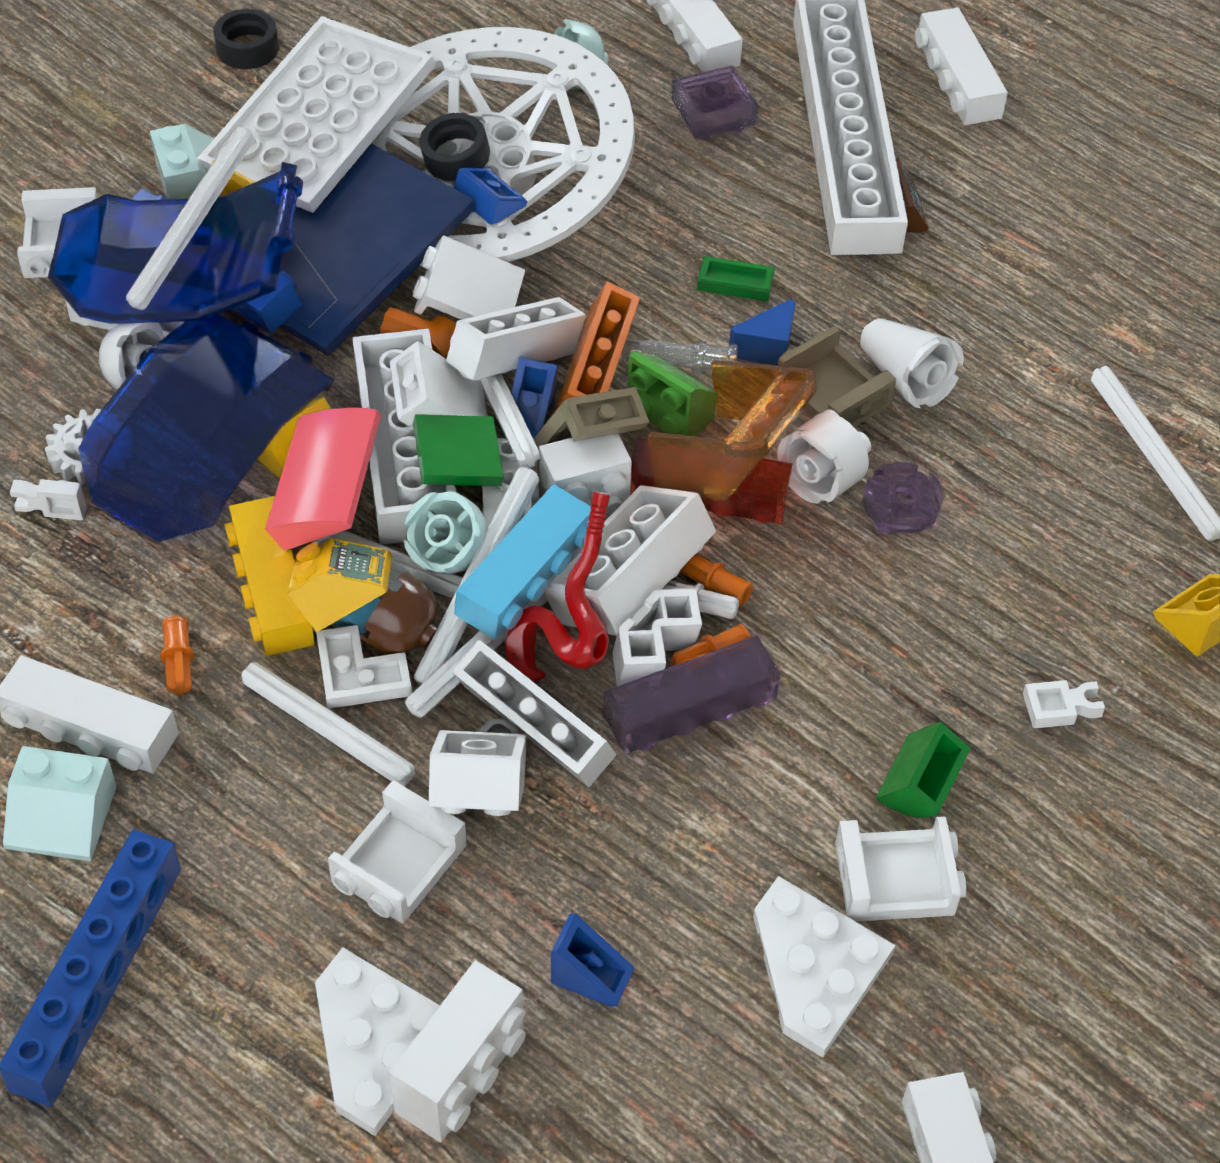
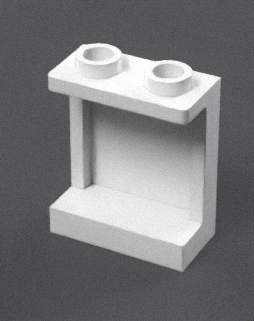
[17,187,101,278]
[412,235,525,319]
[390,341,487,426]
[328,780,467,924]
[835,816,966,922]

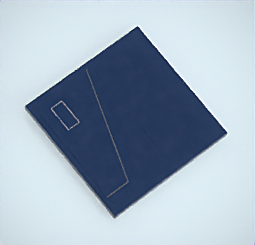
[251,143,476,356]

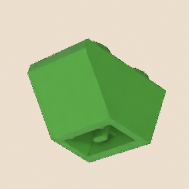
[628,351,717,445]

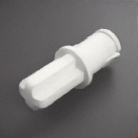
[661,580,739,619]

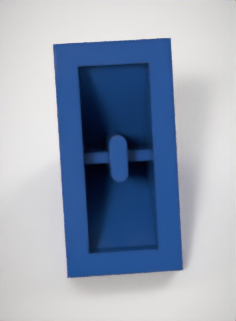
[728,299,795,366]
[551,913,635,1007]

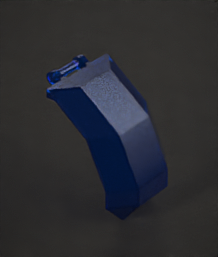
[48,162,303,324]
[78,306,334,542]

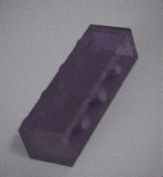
[603,635,781,754]

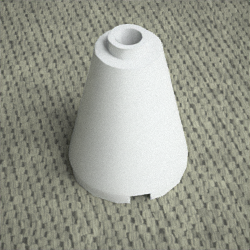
[860,318,964,408]

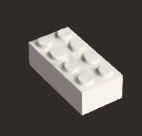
[544,485,716,636]

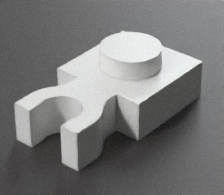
[10,479,87,520]
[1023,680,1105,729]

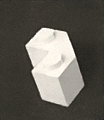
[612,588,702,690]

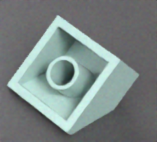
[150,124,214,208]
[3,746,117,862]

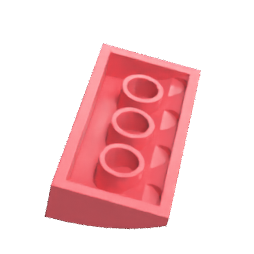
[265,408,381,551]

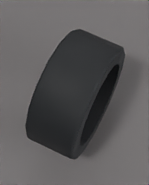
[213,8,279,69]
[419,113,490,181]

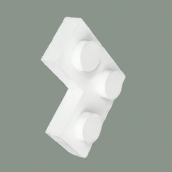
[316,625,412,709]

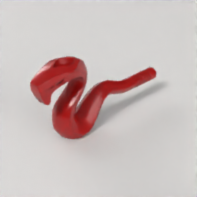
[505,492,610,682]

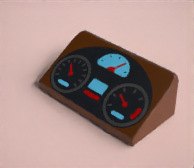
[895,158,929,233]

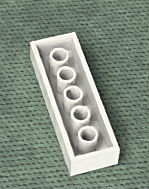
[352,329,456,545]

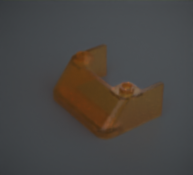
[648,360,817,501]

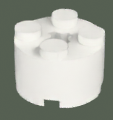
[777,409,871,504]

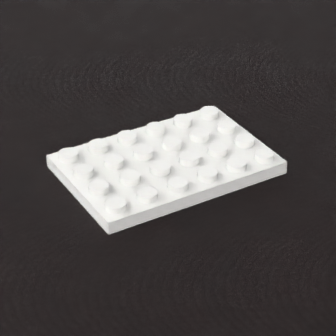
[197,16,436,213]

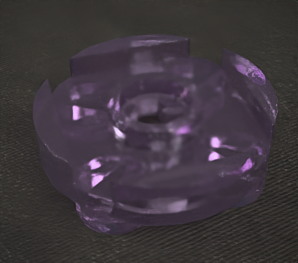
[863,462,944,534]

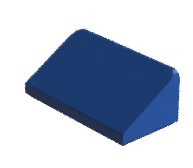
[454,168,528,224]

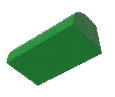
[875,721,971,818]

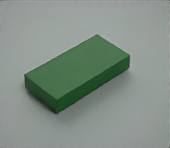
[697,256,775,302]

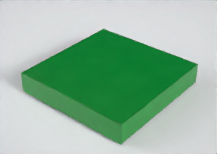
[413,414,504,486]

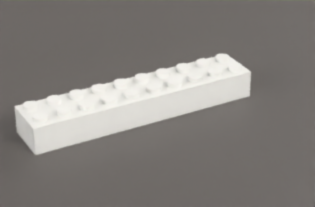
[793,0,908,255]

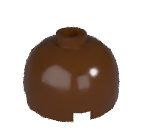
[360,570,438,654]

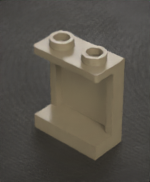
[775,326,896,427]
[533,387,649,450]

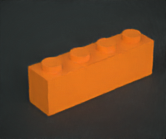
[552,281,640,415]

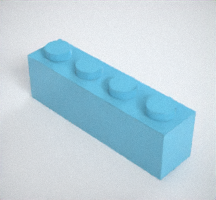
[454,484,591,640]

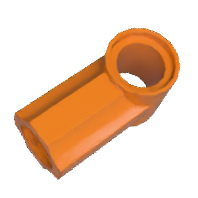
[380,307,456,358]

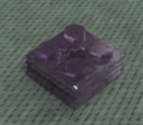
[671,65,759,139]

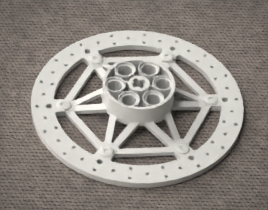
[373,27,635,266]

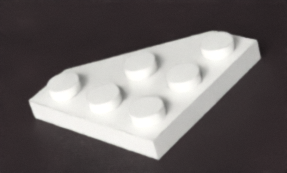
[753,876,896,1058]
[315,947,440,1136]

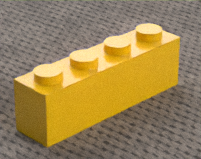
[224,496,315,657]

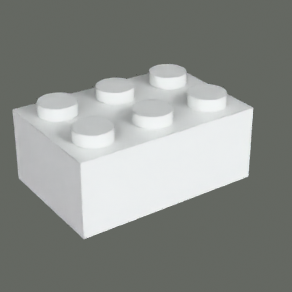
[389,960,526,1143]

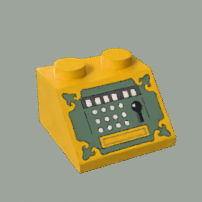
[287,538,392,632]

